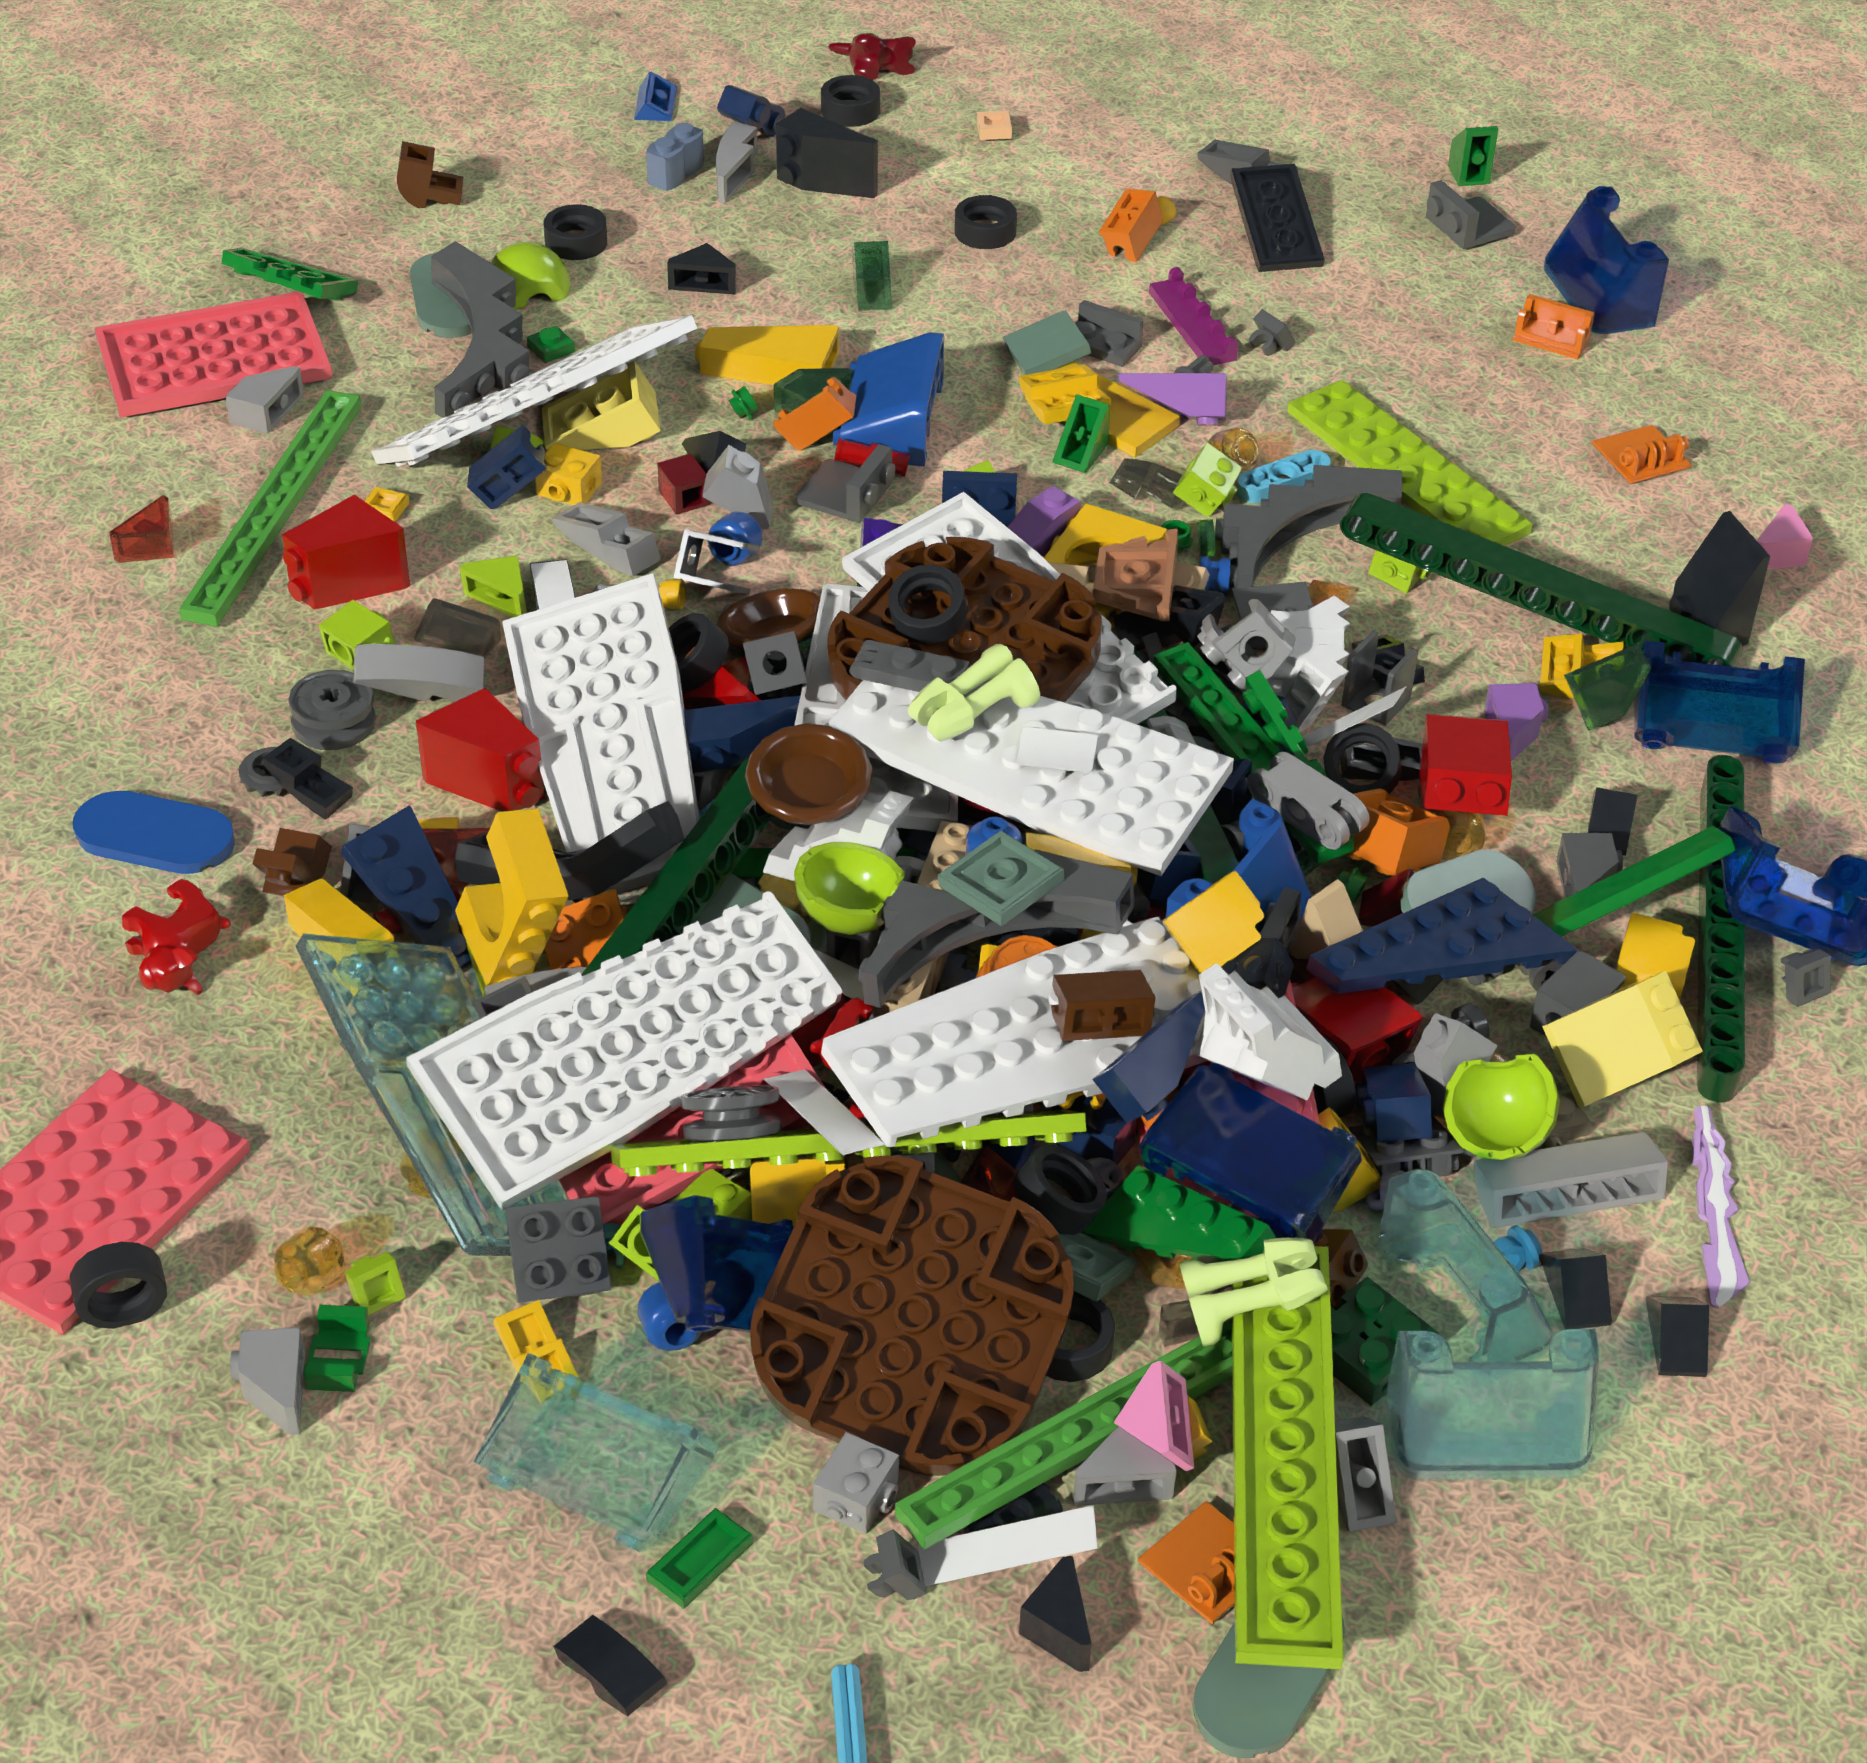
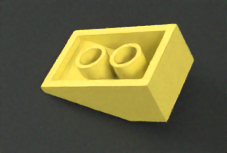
[542,361,661,451]
[1542,971,1703,1108]

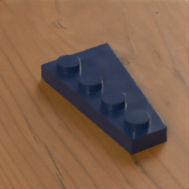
[340,805,472,980]

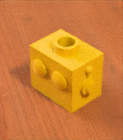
[535,443,602,505]

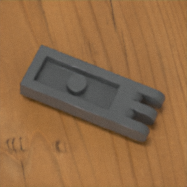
[850,640,970,692]

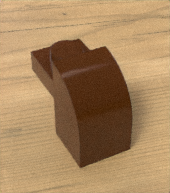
[397,141,464,208]
[252,828,332,896]

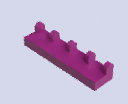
[1149,267,1238,365]

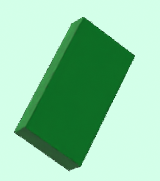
[646,1507,753,1609]

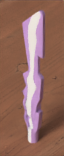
[1692,1105,1750,1308]

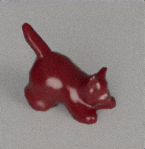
[828,33,916,80]

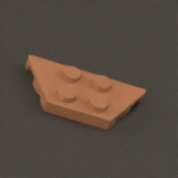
[1093,529,1178,621]

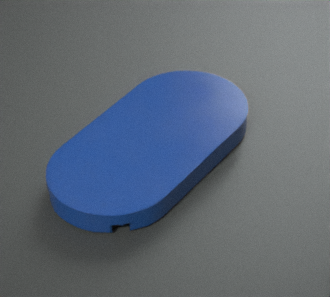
[73,791,235,874]

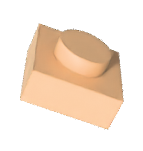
[976,111,1012,140]

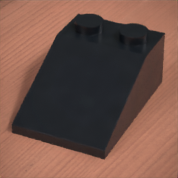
[776,108,878,198]
[1669,511,1771,646]

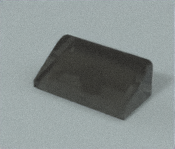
[414,598,501,659]

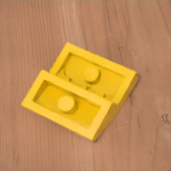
[1018,364,1111,425]
[1540,633,1625,704]

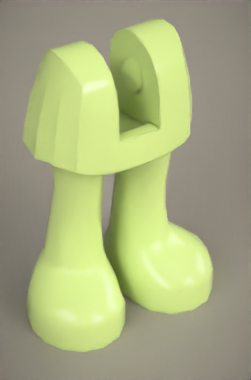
[908,644,1040,742]
[1179,1238,1328,1347]

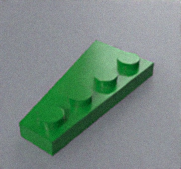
[221,247,358,300]
[1242,670,1326,776]
[1081,1165,1276,1264]

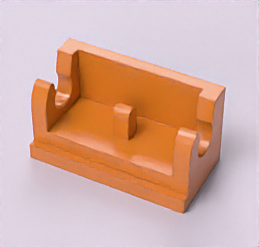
[1099,188,1163,263]
[1513,294,1595,360]
[773,377,856,450]

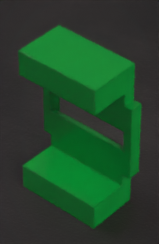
[303,1304,371,1392]

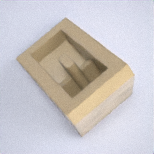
[1290,879,1363,959]

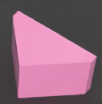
[1757,503,1813,570]
[1114,1361,1194,1471]

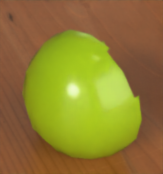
[490,242,571,309]
[794,842,905,935]
[1443,1054,1560,1161]

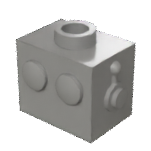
[813,1432,899,1534]

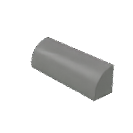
[1474,1132,1668,1228]

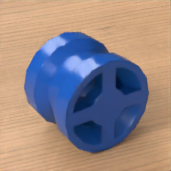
[1199,556,1230,596]

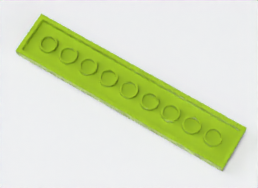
[611,1109,1086,1176]
[1232,1246,1343,1670]

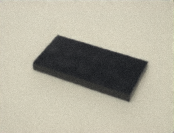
[1230,163,1325,272]

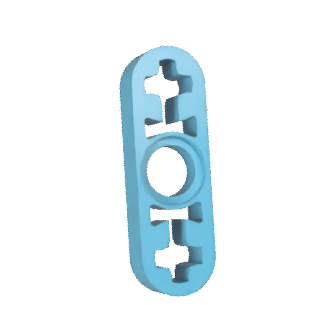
[1236,450,1330,503]

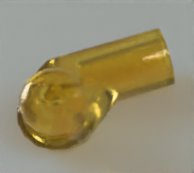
[1132,1247,1193,1290]

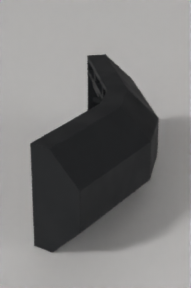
[455,801,685,900]

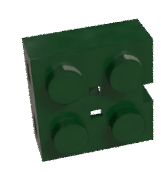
[1331,1276,1439,1406]

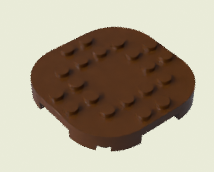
[827,537,1102,703]
[750,1155,1074,1476]

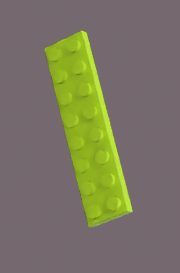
[1287,379,1533,546]

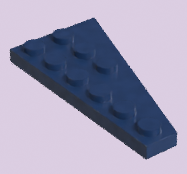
[1306,878,1578,994]

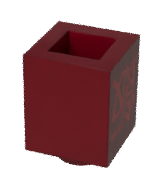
[657,453,710,515]

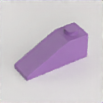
[1118,373,1227,426]
[1007,485,1081,557]

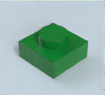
[526,326,575,363]

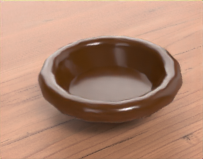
[716,588,821,652]
[745,723,873,825]

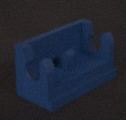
[467,424,547,509]

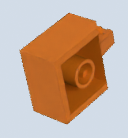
[1344,788,1450,876]

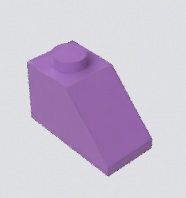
[1484,683,1548,761]

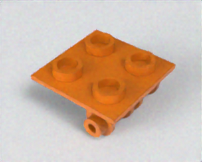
[1592,425,1692,484]
[545,889,629,970]
[1138,1501,1235,1625]

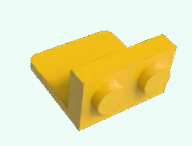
[750,1158,845,1254]

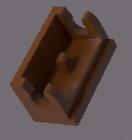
[1051,970,1156,1041]

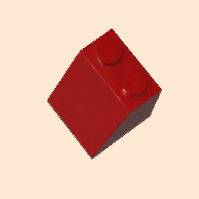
[282,494,410,610]
[416,688,545,812]
[1418,713,1512,816]
[1291,976,1423,1085]

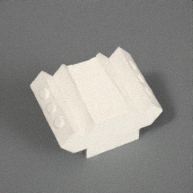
[1266,595,1350,732]
[763,791,913,881]
[1193,963,1342,1101]

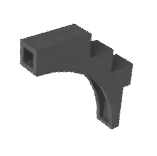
[431,241,530,418]
[1214,465,1402,589]
[858,849,1135,1008]

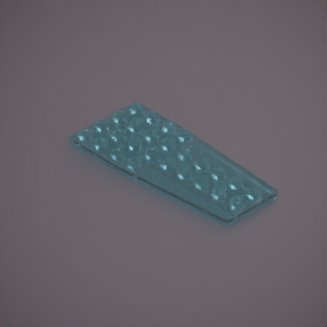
[295,933,568,1256]

